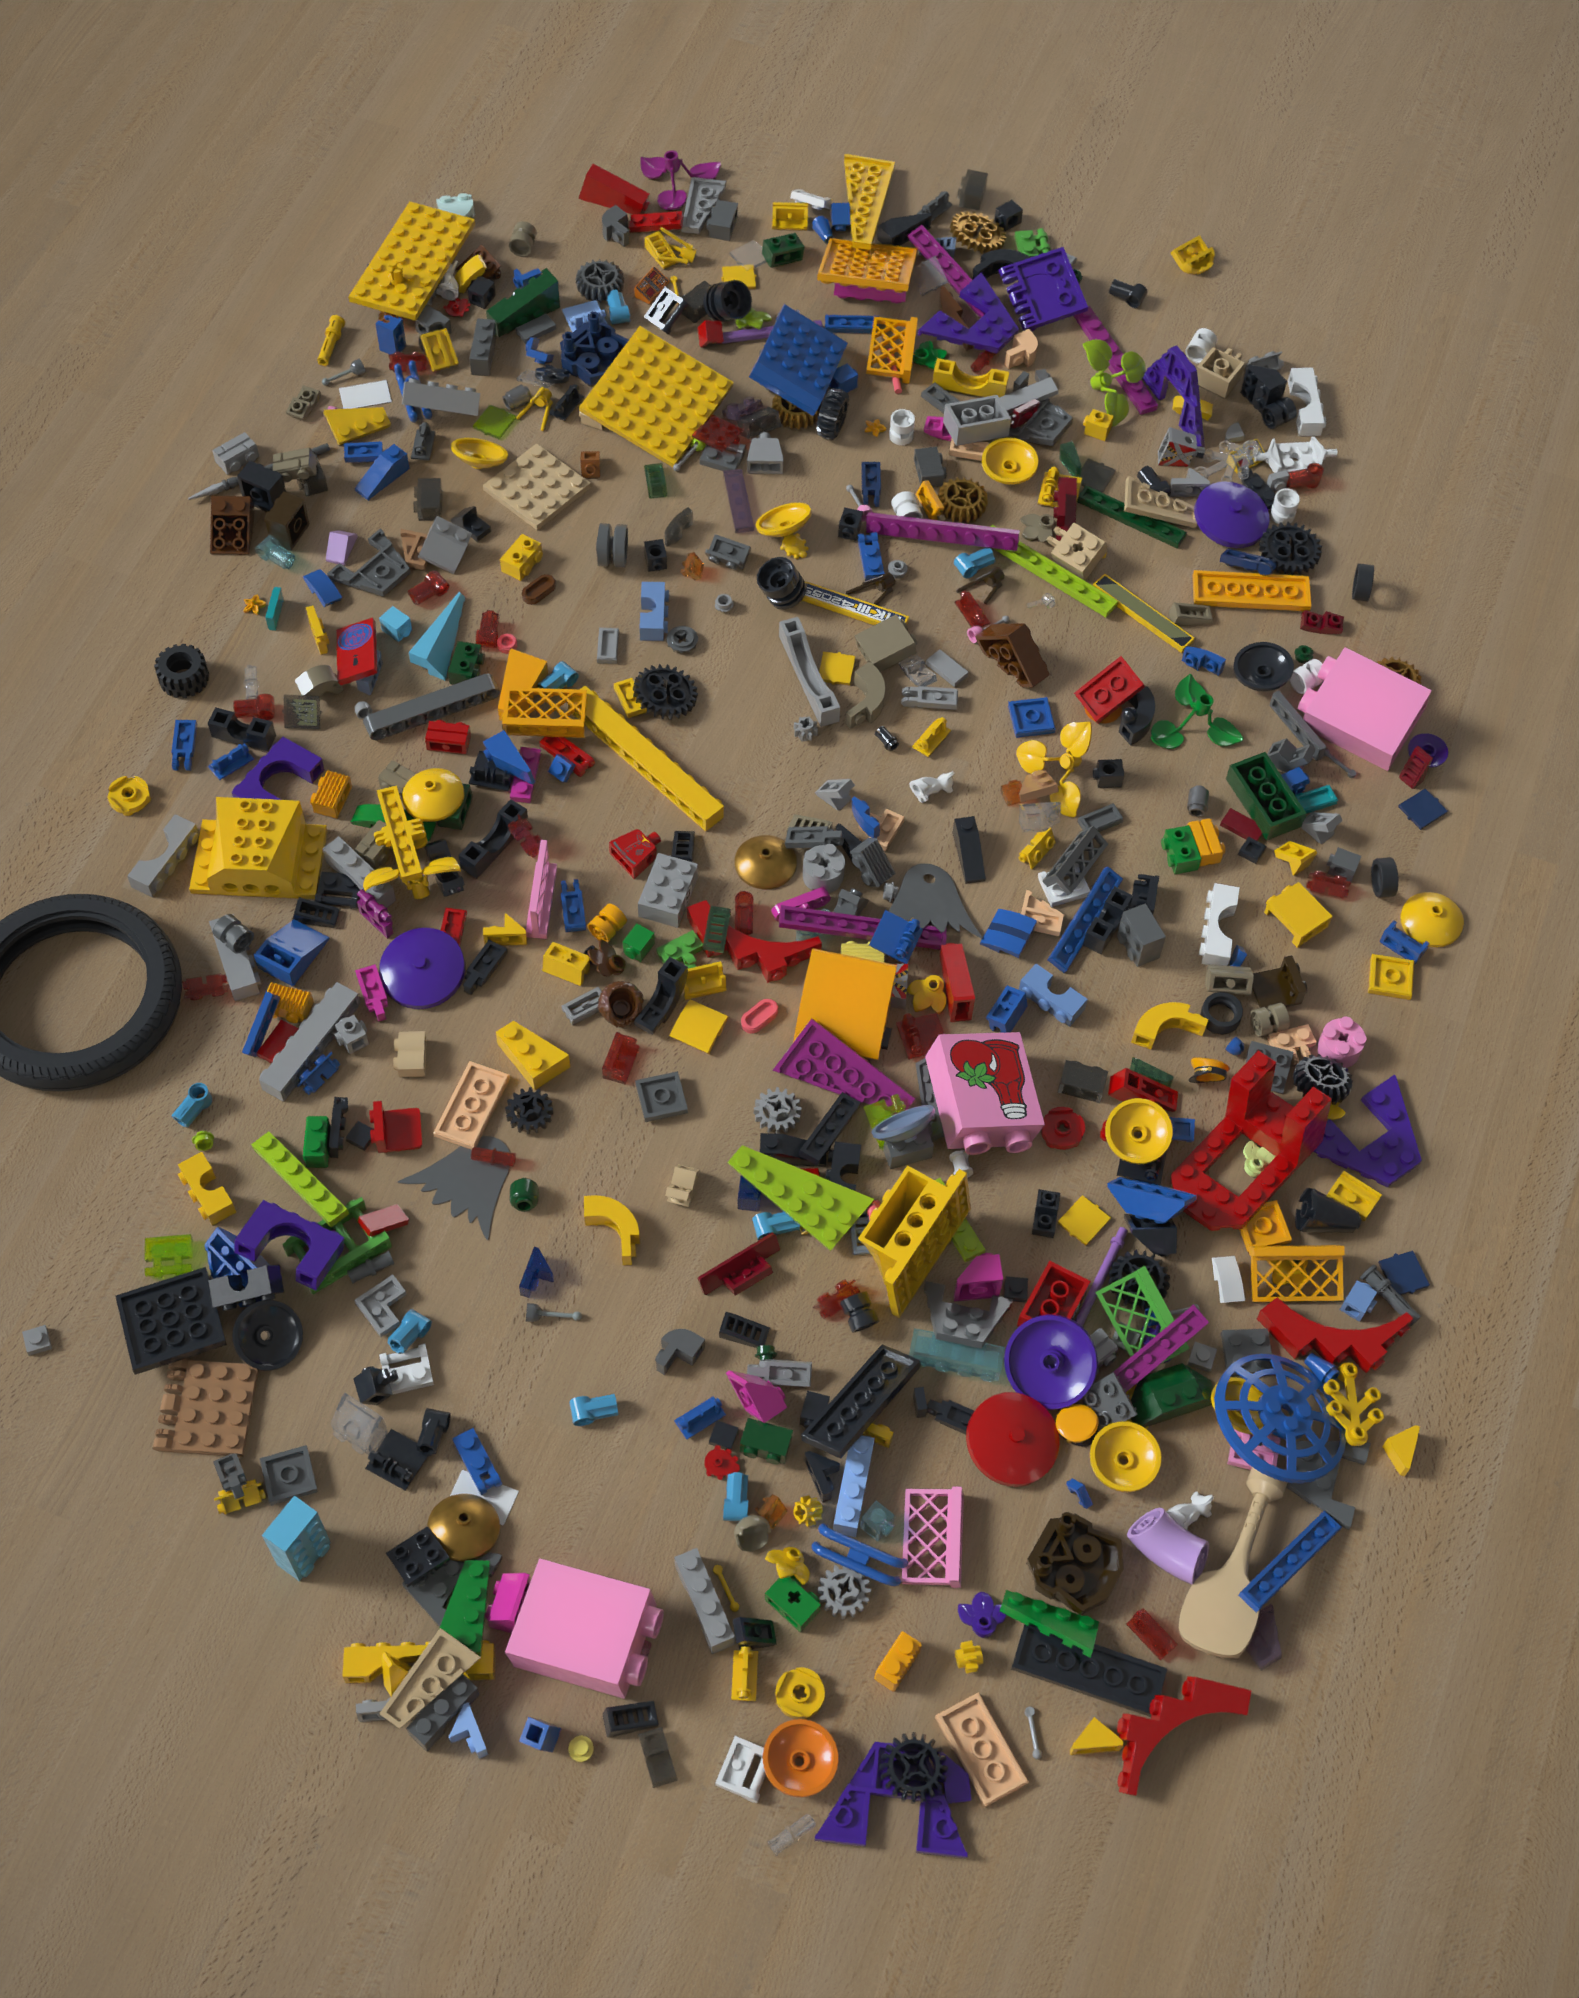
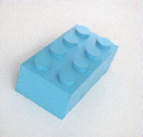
[262,1496,331,1582]

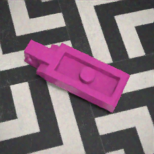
[355,964,388,1022]

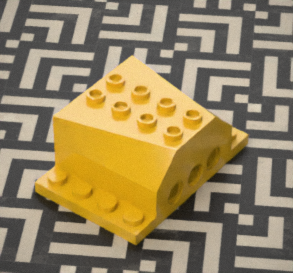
[189,797,327,899]
[858,1165,971,1318]

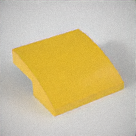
[669,999,729,1054]

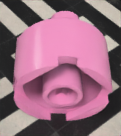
[1317,1017,1367,1068]

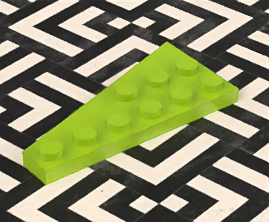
[727,1145,874,1251]

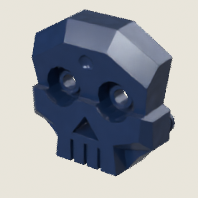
[560,311,629,385]

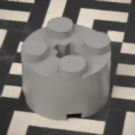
[803,844,845,893]

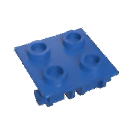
[869,910,923,964]

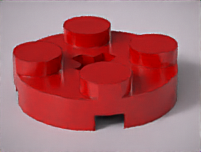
[1040,1107,1085,1150]

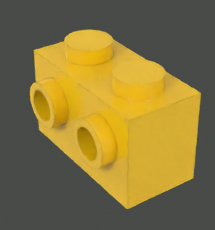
[500,534,543,581]

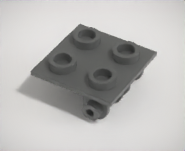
[1245,1041,1294,1094]
[1082,1372,1137,1431]

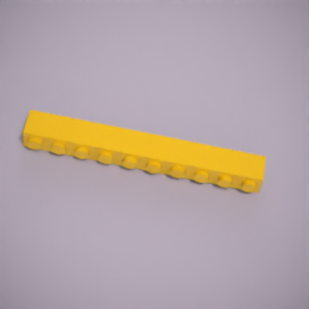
[568,686,724,832]

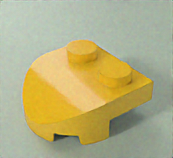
[1171,235,1215,274]

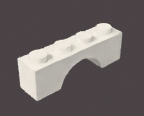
[1288,368,1326,436]
[1199,883,1239,966]

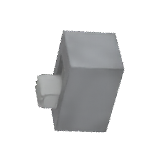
[1035,369,1050,383]

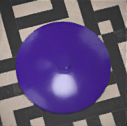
[1194,482,1269,548]
[379,928,465,1009]
[1004,1314,1098,1409]

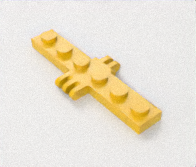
[374,786,426,883]

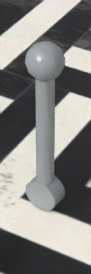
[1025,1707,1042,1759]

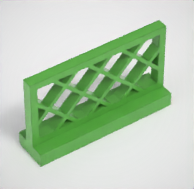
[1095,1266,1190,1365]

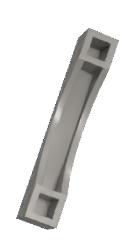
[779,617,840,727]

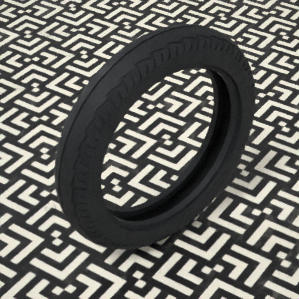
[0,894,182,1091]

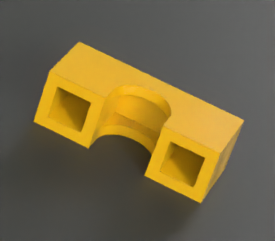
[177,1152,237,1226]

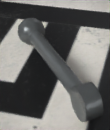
[1324,749,1356,778]

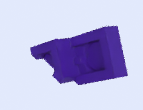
[939,1752,972,1804]

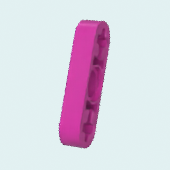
[771,887,831,922]

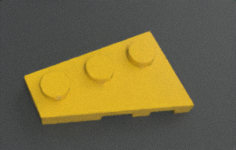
[323,407,391,446]

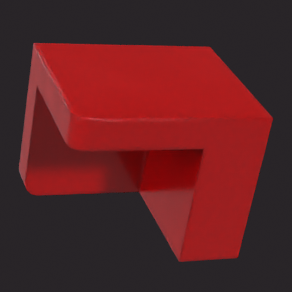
[698,320,724,348]

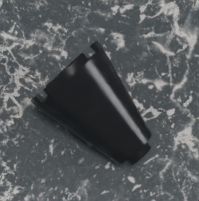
[1295,1188,1361,1233]

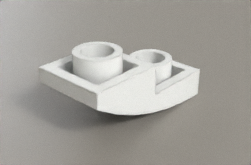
[1212,1256,1245,1303]

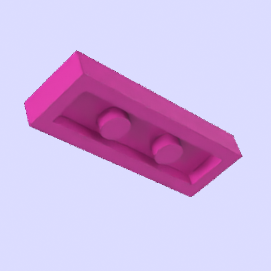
[510,747,541,803]

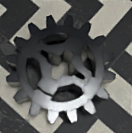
[505,1087,554,1134]

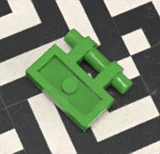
[1014,228,1051,257]

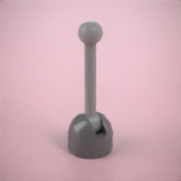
[322,358,366,386]
[526,1303,582,1322]

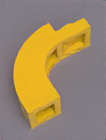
[1131,1002,1209,1050]
[584,1195,640,1265]

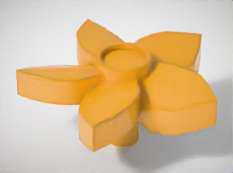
[864,419,886,437]
[244,594,267,615]

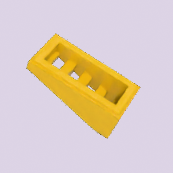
[645,231,678,269]

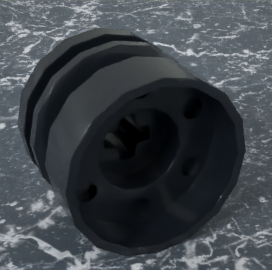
[703,280,752,322]
[757,557,807,610]

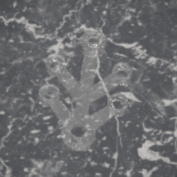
[1194,440,1260,482]

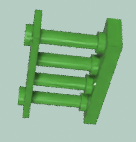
[282,1197,392,1295]

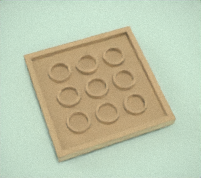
[483,443,591,530]

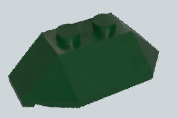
[1130,1363,1214,1428]

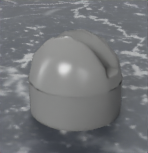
[355,701,372,719]

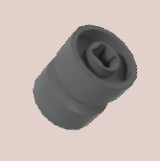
[212,914,254,954]

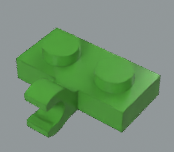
[656,930,704,969]

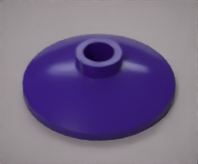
[1408,733,1448,768]

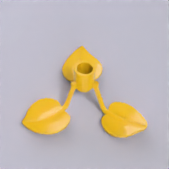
[1016,721,1092,817]
[363,837,461,899]

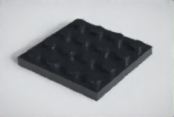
[115,1267,227,1375]

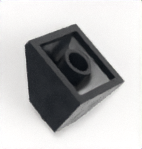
[1124,1214,1177,1257]

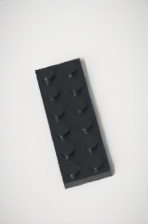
[801,1344,921,1459]
[1011,1624,1167,1717]

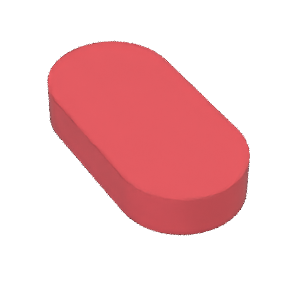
[741,999,778,1034]

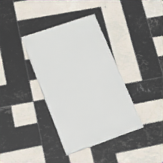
[339,380,392,409]
[450,1470,519,1525]

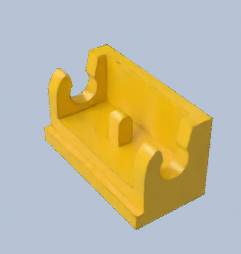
[772,202,808,230]
[542,942,590,986]
[683,961,727,1000]

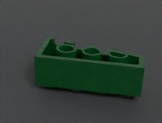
[486,268,560,337]

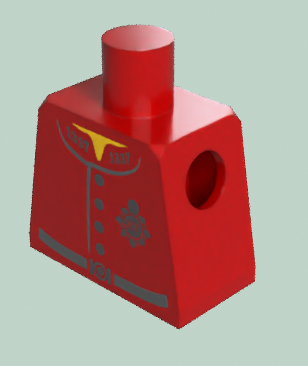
[609,829,661,879]

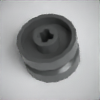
[596,523,628,568]

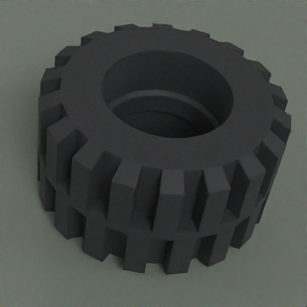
[154,644,209,698]

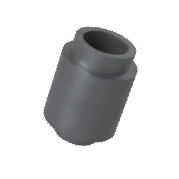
[502,384,531,410]
[1187,785,1209,817]

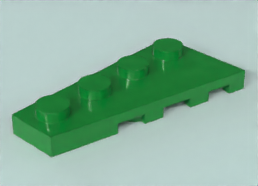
[439,1560,490,1656]
[1000,1590,1100,1658]

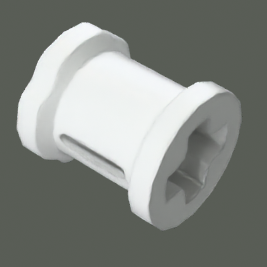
[949,1150,973,1178]

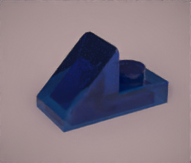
[519,1246,554,1298]

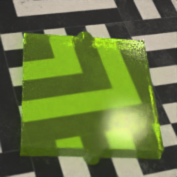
[473,405,516,440]

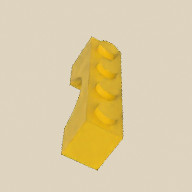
[932,358,1010,397]

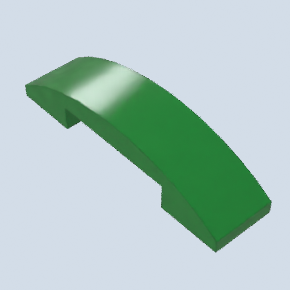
[351,804,436,841]

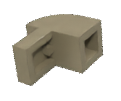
[295,665,344,700]

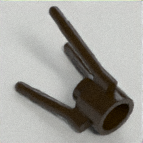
[956,567,1005,604]
[846,572,896,605]

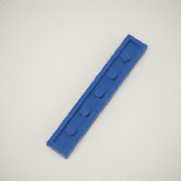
[1047,866,1123,973]
[1238,1511,1342,1613]

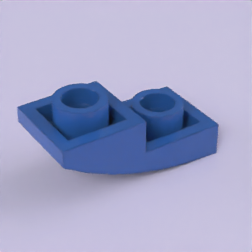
[303,569,342,607]
[1182,646,1226,676]
[852,796,880,838]

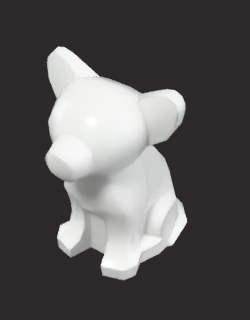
[436,260,459,300]
[909,771,954,803]
[1166,1491,1214,1530]

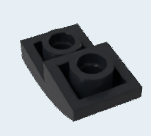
[1032,1189,1061,1238]

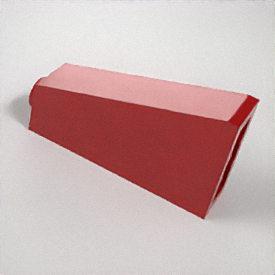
[579,163,650,215]
[939,943,975,1022]

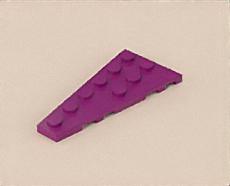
[772,1019,916,1114]

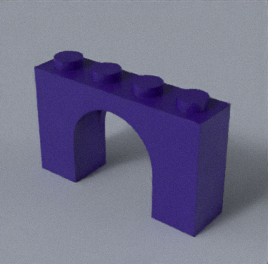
[232,737,325,800]
[234,1200,344,1290]

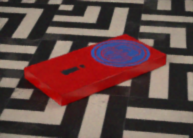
[336,617,377,686]

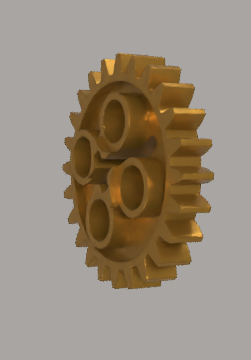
[949,211,1006,254]

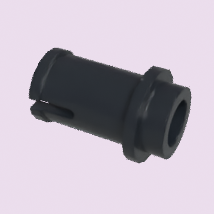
[875,726,899,751]

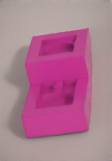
[923,416,952,441]

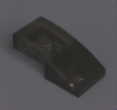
[638,1727,677,1788]

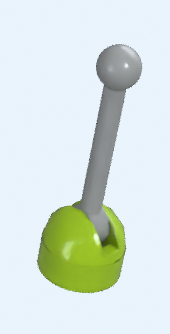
[673,434,708,471]

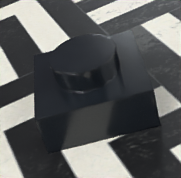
[1004,1276,1028,1303]

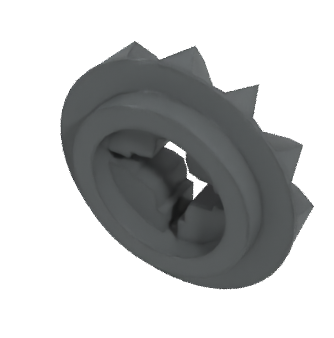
[667,626,698,654]

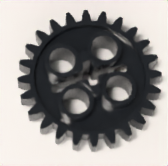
[1259,522,1322,575]
[633,664,698,720]

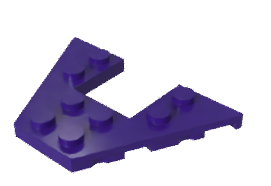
[918,273,1019,353]
[1142,345,1205,448]
[1313,1075,1422,1187]
[814,1742,968,1859]

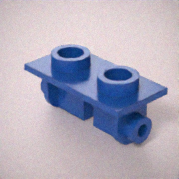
[208,743,254,780]
[297,1052,340,1095]
[674,1396,726,1440]

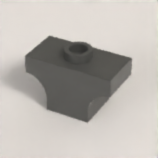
[415,304,452,335]
[833,888,869,916]

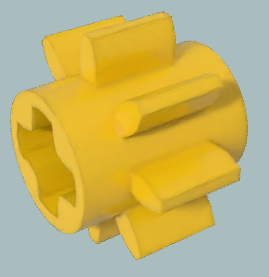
[794,1495,823,1527]
[955,1640,983,1674]

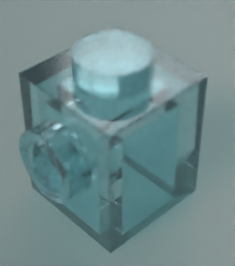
[860,1500,895,1542]

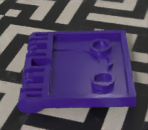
[999,247,1088,332]

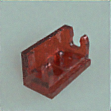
[602,1032,640,1085]

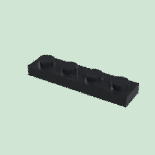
[799,1092,861,1166]

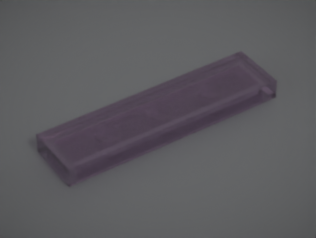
[723,469,754,533]

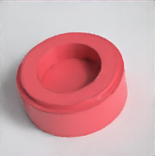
[497,634,517,654]

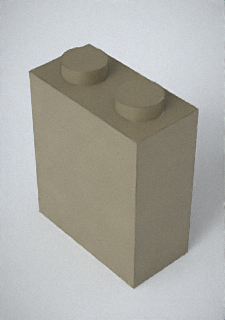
[855,614,917,672]

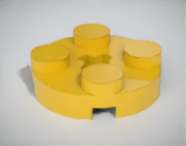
[107,776,151,816]
[775,1667,825,1720]

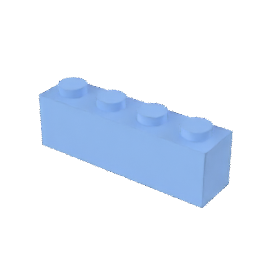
[833,1435,875,1537]

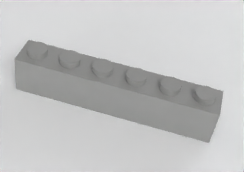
[259,982,361,1102]

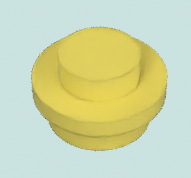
[568,1736,594,1762]

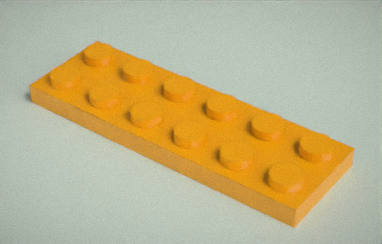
[1192,570,1311,611]

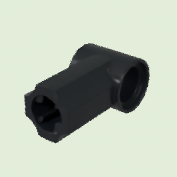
[1109,279,1148,308]
[1137,466,1171,497]
[416,1408,451,1456]

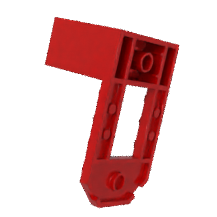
[1171,1050,1332,1231]

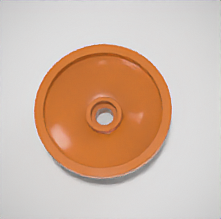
[762,1719,838,1798]

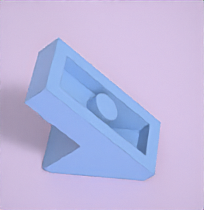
[449,1702,488,1759]

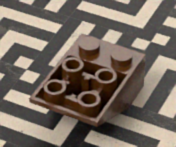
[210,496,254,555]

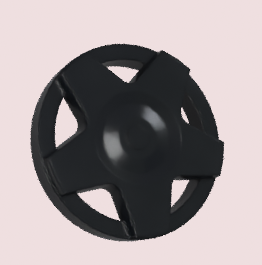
[535,365,570,384]

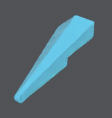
[409,592,465,681]

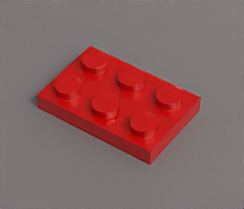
[1074,656,1146,724]

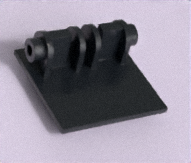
[469,751,513,791]
[1116,1151,1167,1186]
[365,1429,428,1491]
[386,1526,450,1588]

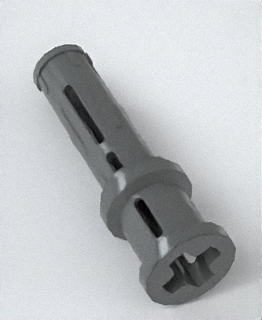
[1360,1264,1421,1326]

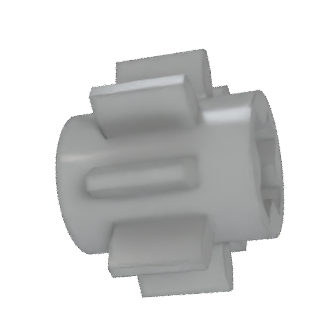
[793,717,818,742]

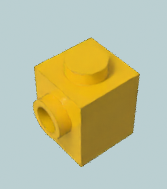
[1083,409,1114,441]

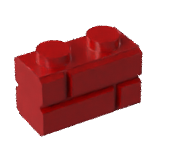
[425,720,471,754]

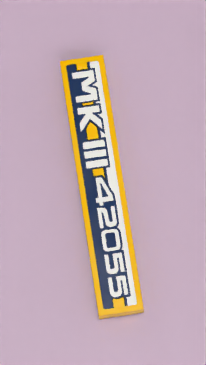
[801,581,909,625]

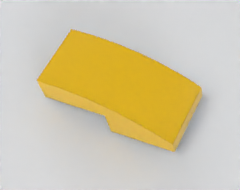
[454,254,487,293]
[1172,396,1213,421]

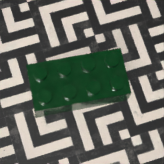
[1226,752,1307,841]

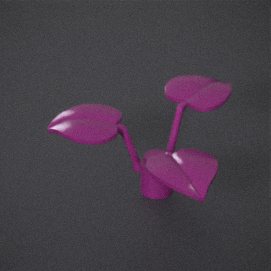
[640,150,721,210]

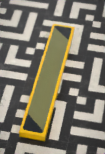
[1092,574,1195,653]

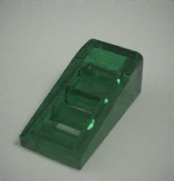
[1059,441,1082,478]
[644,463,668,499]
[703,906,731,953]
[1129,1057,1174,1087]

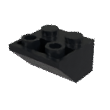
[1240,365,1287,413]

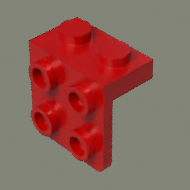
[369,1101,423,1153]

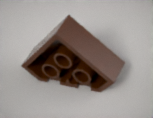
[975,623,1050,687]

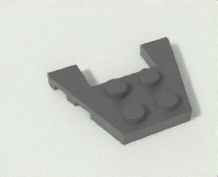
[1002,398,1073,446]
[327,529,410,597]
[924,1281,1013,1349]
[1286,1441,1371,1530]
[402,1552,503,1627]

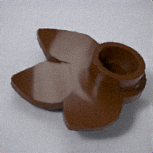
[588,939,626,977]

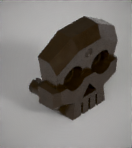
[1026,1512,1124,1615]

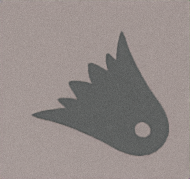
[889,863,983,939]
[398,1136,511,1240]

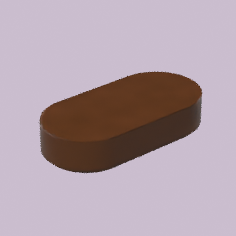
[522,574,556,605]

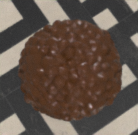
[598,981,644,1028]

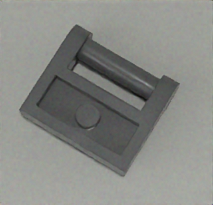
[699,435,746,475]

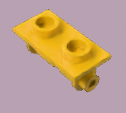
[912,717,951,757]
[1018,828,1056,869]
[214,1479,266,1515]
[731,1647,758,1701]

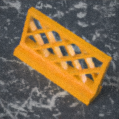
[866,317,918,384]
[502,687,587,738]
[1249,1245,1345,1302]

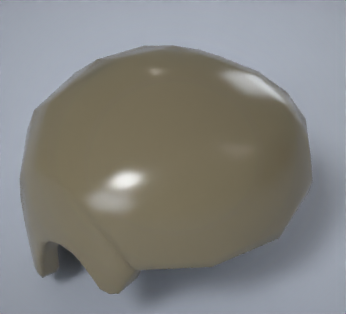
[734,1515,771,1552]

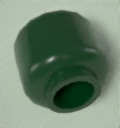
[509,1178,539,1212]

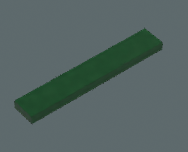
[1077,485,1187,549]

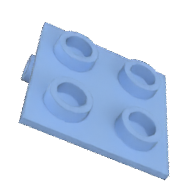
[562,300,607,333]

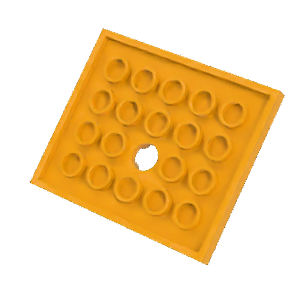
[817,238,917,293]

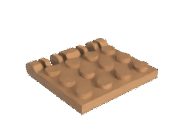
[152,1359,259,1457]

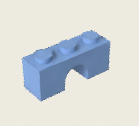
[640,582,669,641]
[1019,964,1088,1027]

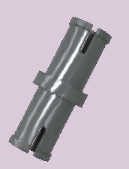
[347,1251,395,1284]

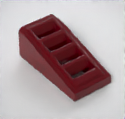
[1399,746,1433,789]

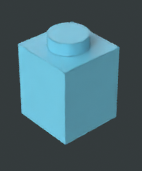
[379,606,412,642]

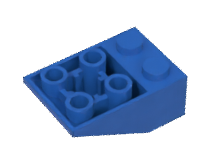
[254,919,330,986]

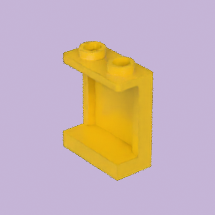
[1264,882,1332,948]

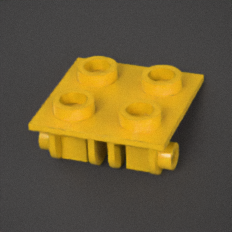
[1037,467,1082,507]

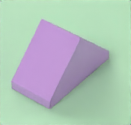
[326,530,358,566]

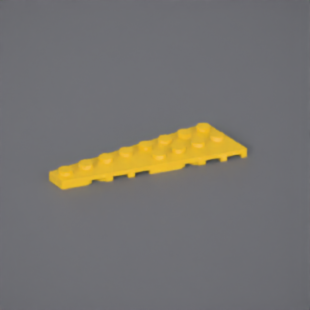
[844,154,895,250]

